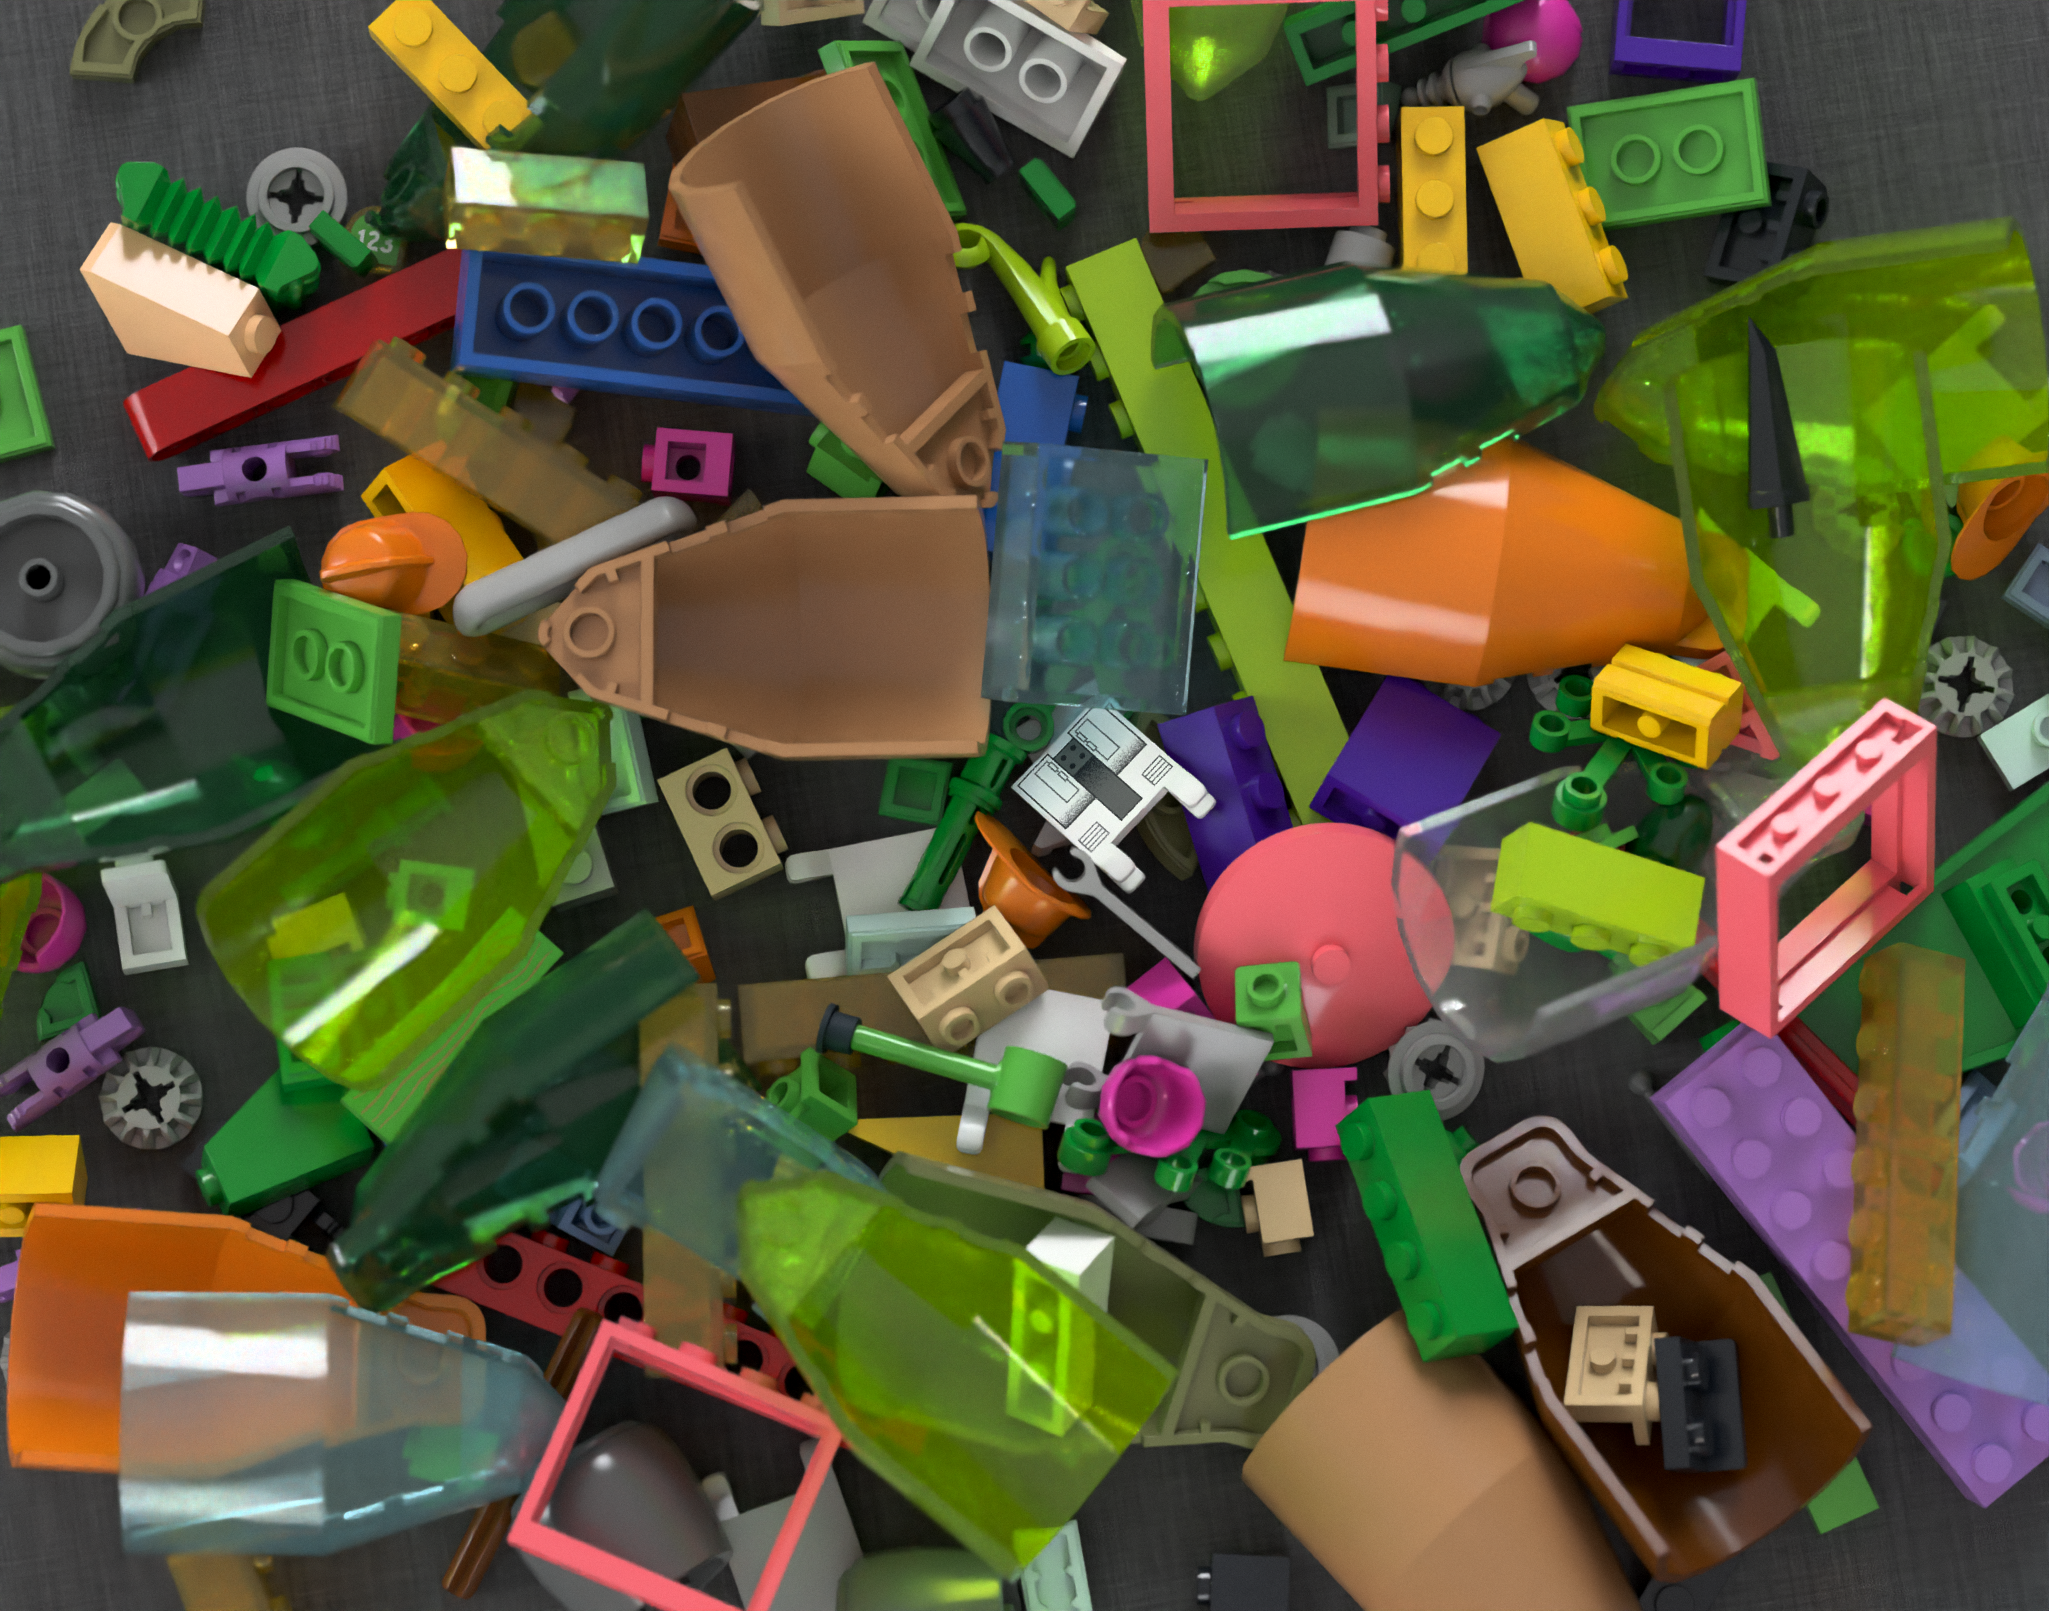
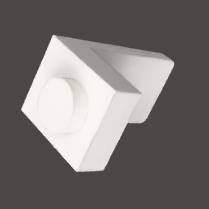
[100,854,189,975]

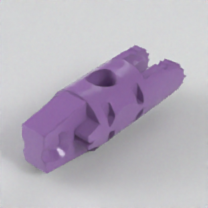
[177,435,344,506]
[0,1007,146,1132]

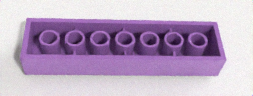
[1649,1022,2049,1508]

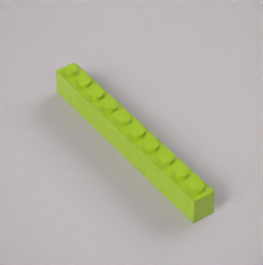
[1059,238,1349,828]

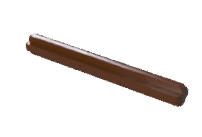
[442,1307,607,1600]

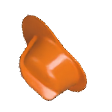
[1951,439,2049,580]
[319,512,468,618]
[974,811,1091,949]

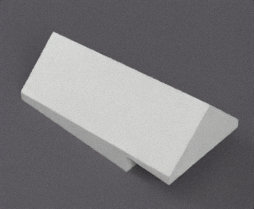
[862,0,1127,158]

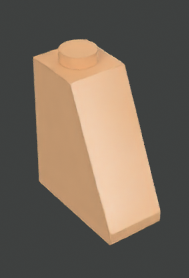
[79,222,281,378]

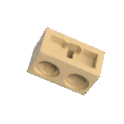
[657,747,788,901]

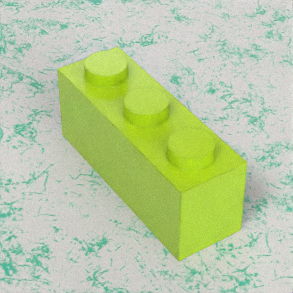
[1490,822,1705,969]

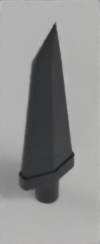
[1746,315,1811,538]

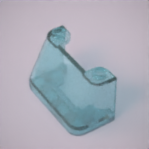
[591,1041,899,1334]

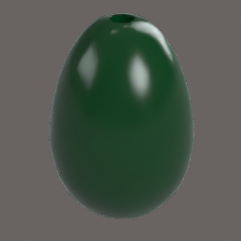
[1624,793,1713,875]

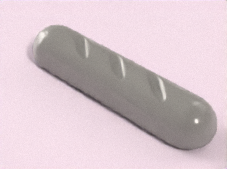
[452,496,697,637]

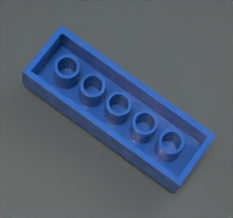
[450,236,816,417]

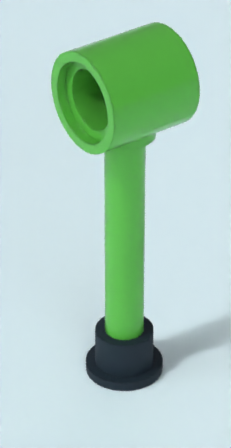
[816,1003,1068,1129]

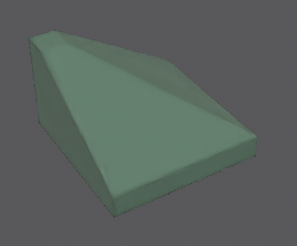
[1326,82,1401,151]

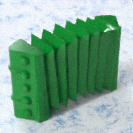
[115,162,321,318]

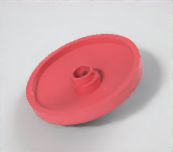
[1194,823,1453,1069]

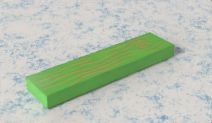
[340,910,564,1145]

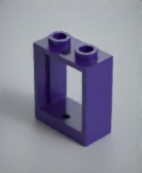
[1608,0,1747,84]

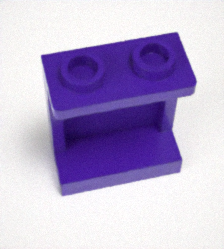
[1309,675,1502,864]

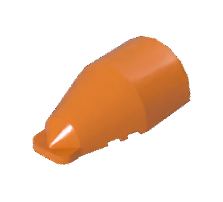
[1283,407,1746,687]
[6,1202,486,1479]

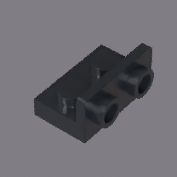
[1703,161,1829,306]
[1654,1336,1748,1475]

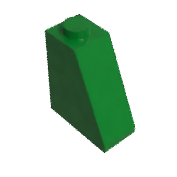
[196,1031,374,1218]

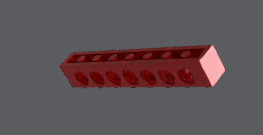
[426,1204,925,1473]

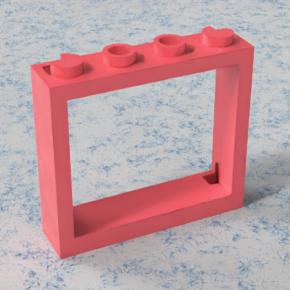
[1142,0,1390,233]
[1716,698,1937,1039]
[507,1316,848,1611]

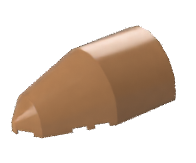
[669,62,1006,509]
[537,495,993,761]
[1241,1308,1644,1611]

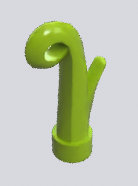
[953,223,1096,375]

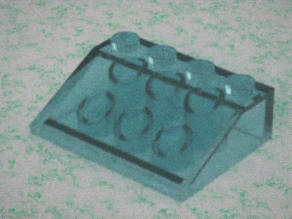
[981,441,1208,715]

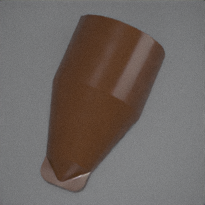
[1459,1115,1873,1583]

